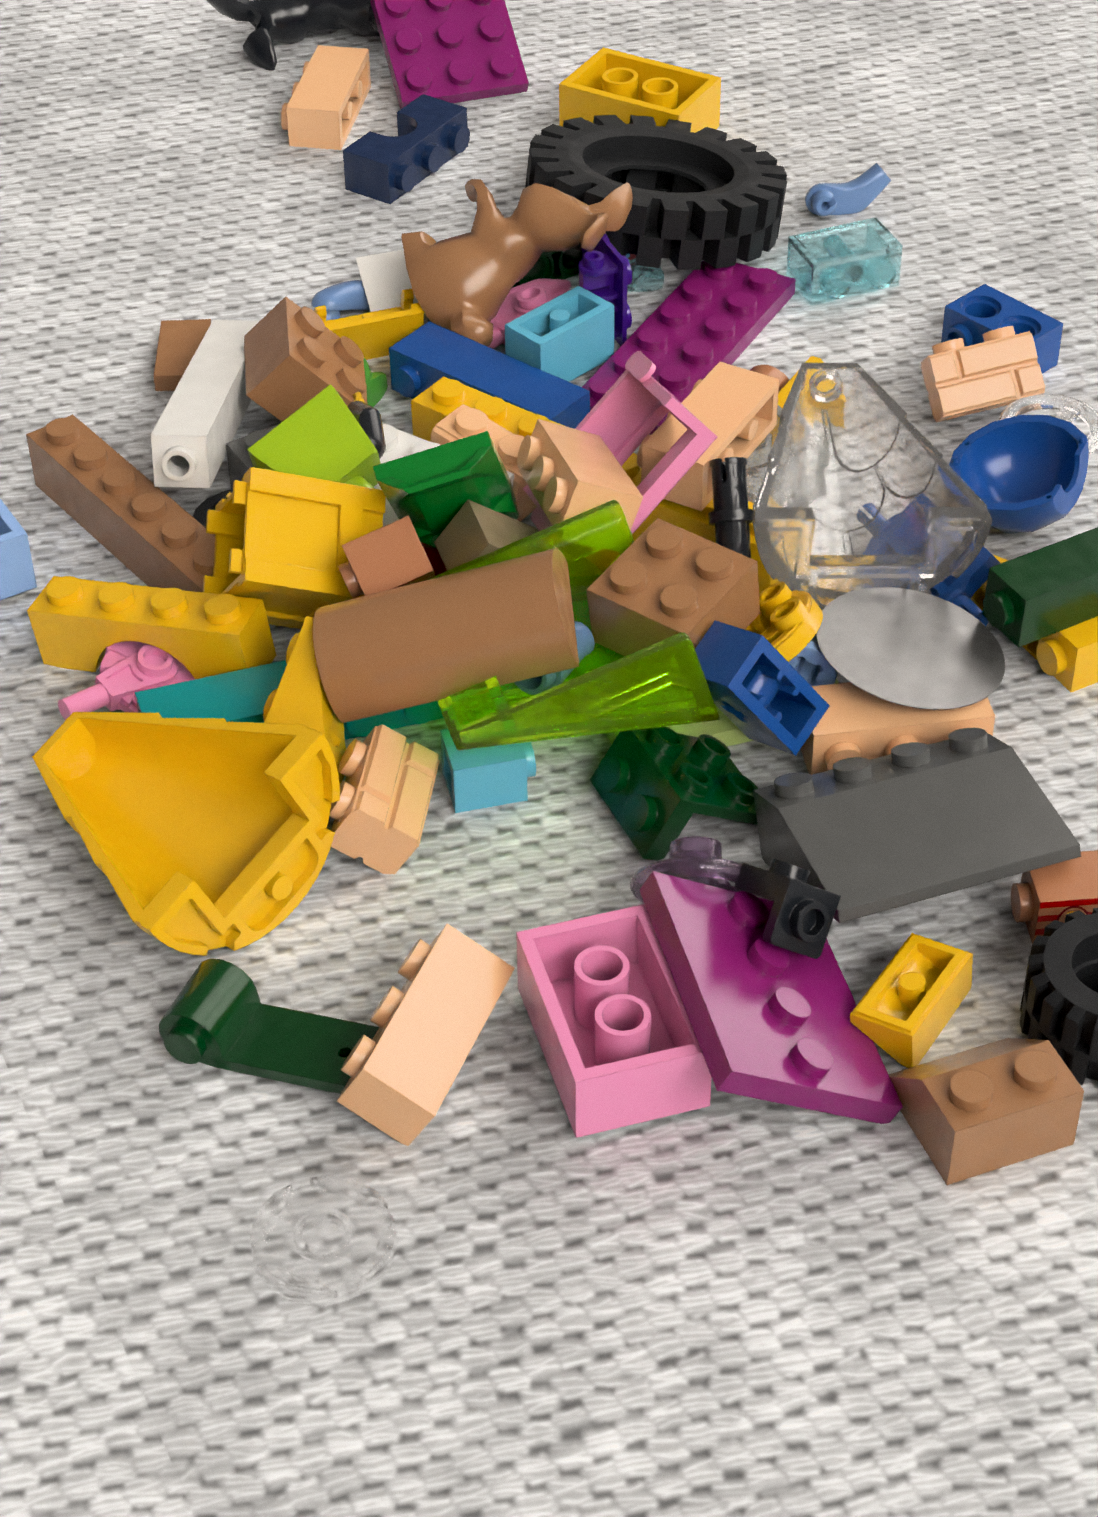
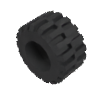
[1020,908,1098,1085]

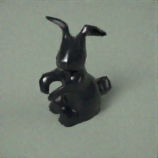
[206,0,380,71]

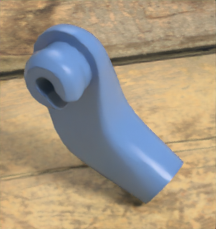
[805,162,891,216]
[311,280,370,321]

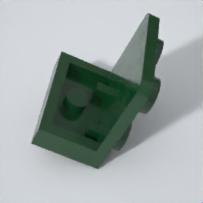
[590,722,758,861]

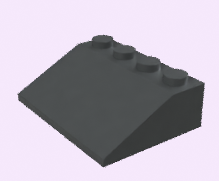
[753,728,1081,923]

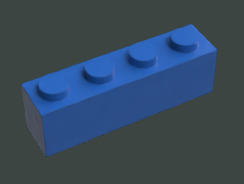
[389,321,590,429]

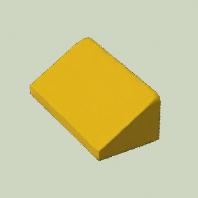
[850,933,973,1068]

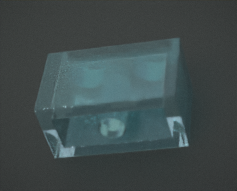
[786,217,903,306]

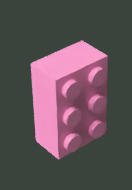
[516,904,712,1138]

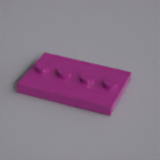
[639,871,903,1124]

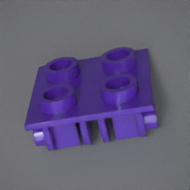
[579,233,632,346]

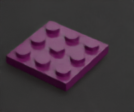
[370,0,529,110]

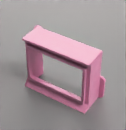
[523,351,717,569]

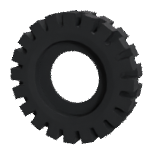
[525,115,787,270]

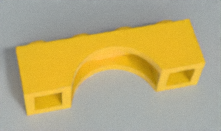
[27,576,277,679]

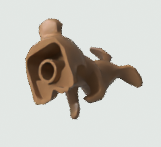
[401,179,633,347]

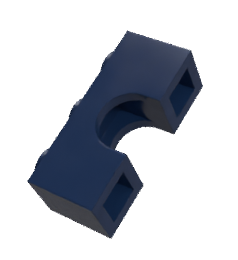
[343,94,470,204]

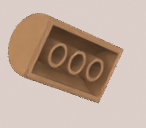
[313,548,579,723]

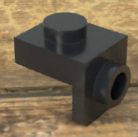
[734,858,841,959]

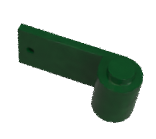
[159,959,379,1094]

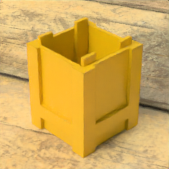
[203,467,386,629]

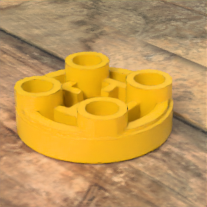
[745,581,823,662]

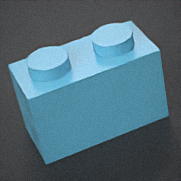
[505,286,614,382]

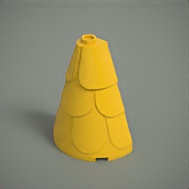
[32,712,340,956]

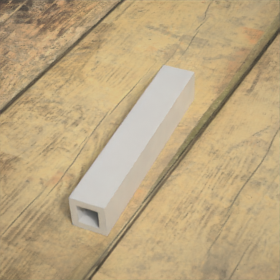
[151,320,259,488]

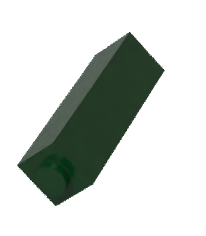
[982,527,1098,647]

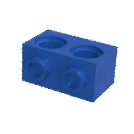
[941,284,1063,374]

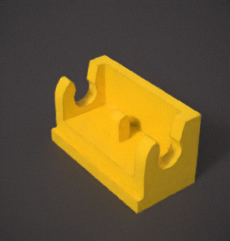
[314,288,424,360]

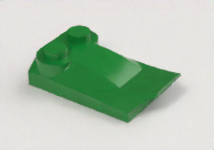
[373,431,519,549]

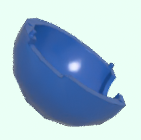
[947,415,1089,533]

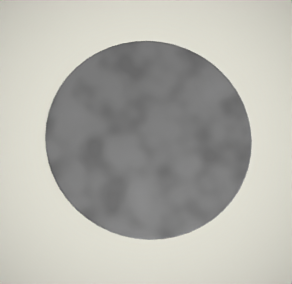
[816,587,1005,710]

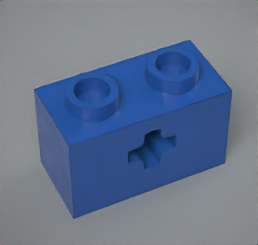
[680,620,830,756]

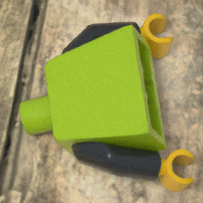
[226,384,386,498]

